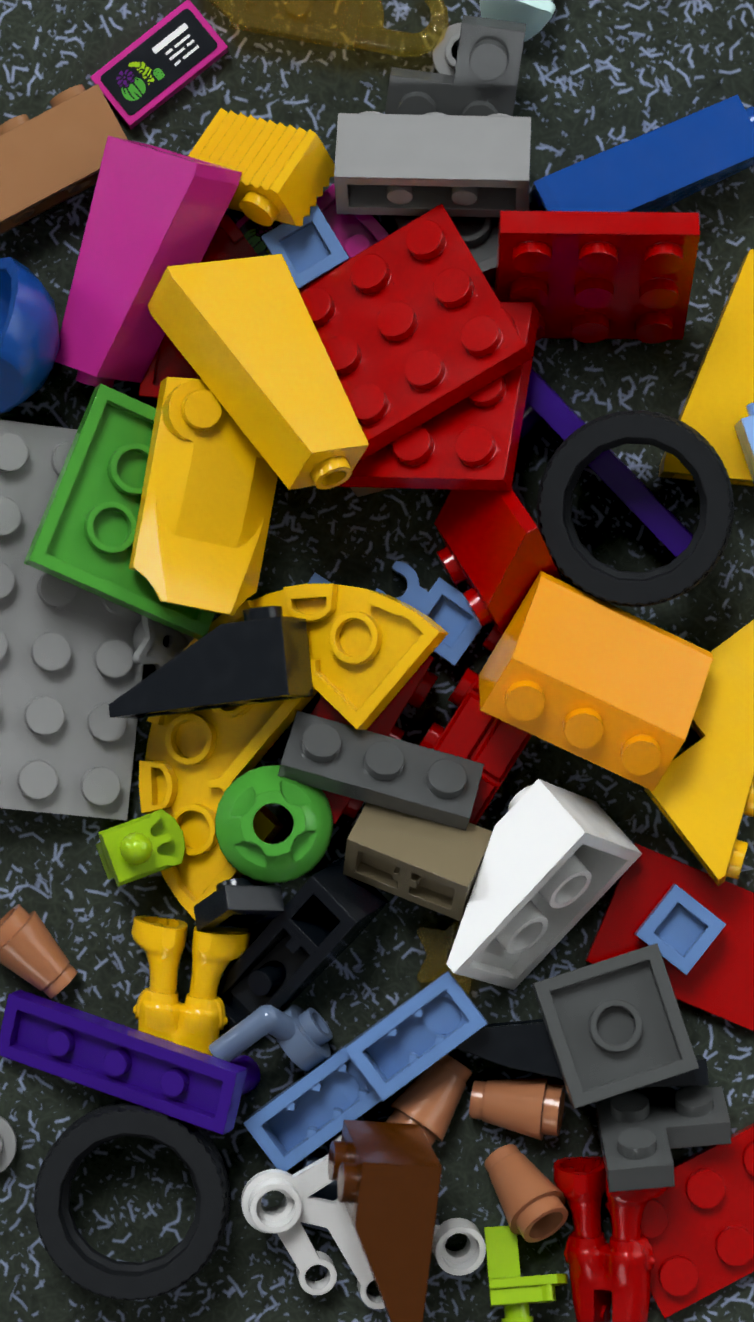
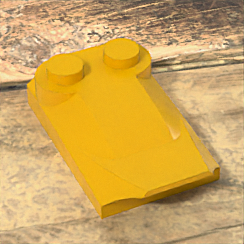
[129,377,278,617]

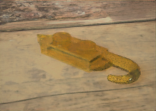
[207,0,449,58]

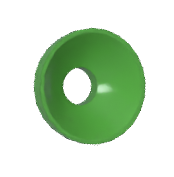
[215,765,333,883]

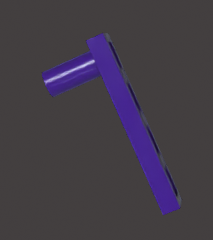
[519,367,693,557]
[0,989,260,1135]

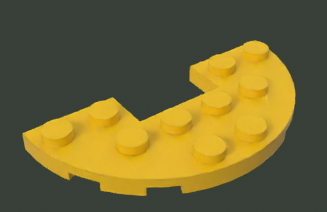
[139,583,448,921]

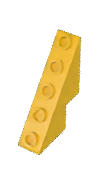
[644,619,754,886]

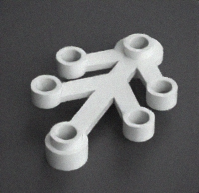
[241,1134,486,1309]

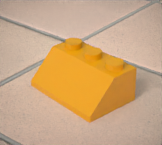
[479,571,713,791]

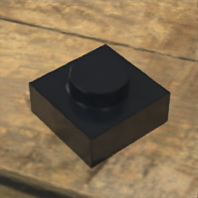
[194,878,285,932]

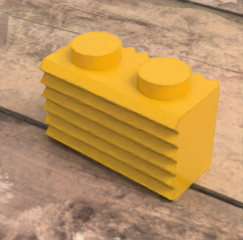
[188,108,335,226]

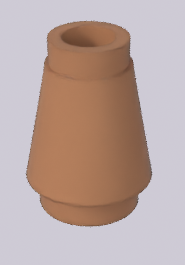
[0,904,78,999]
[386,1054,472,1146]
[469,1077,565,1141]
[484,1144,568,1243]

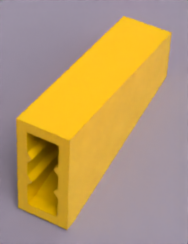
[659,249,754,487]
[147,254,369,490]

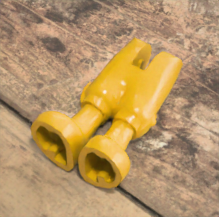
[131,915,251,1056]

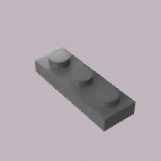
[278,711,484,831]

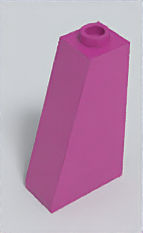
[55,136,242,389]

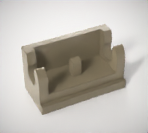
[343,802,492,921]

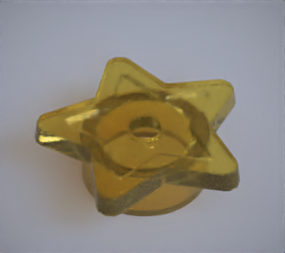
[416,920,472,995]

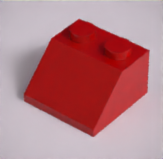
[434,488,562,636]

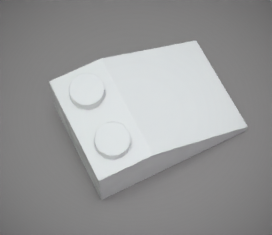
[446,779,642,990]

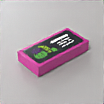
[90,0,229,129]

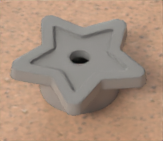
[132,615,194,670]

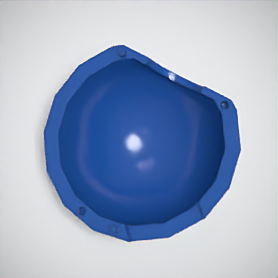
[0,257,60,414]

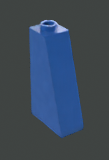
[529,94,754,212]

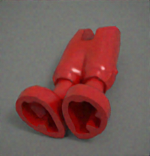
[553,1156,669,1322]

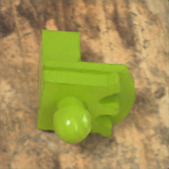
[96,809,185,887]
[484,1225,568,1322]

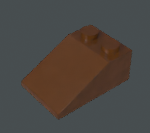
[328,1120,442,1322]

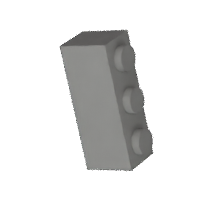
[334,111,531,217]

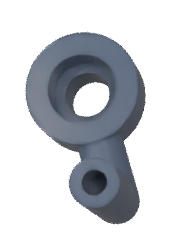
[209,1004,333,1072]

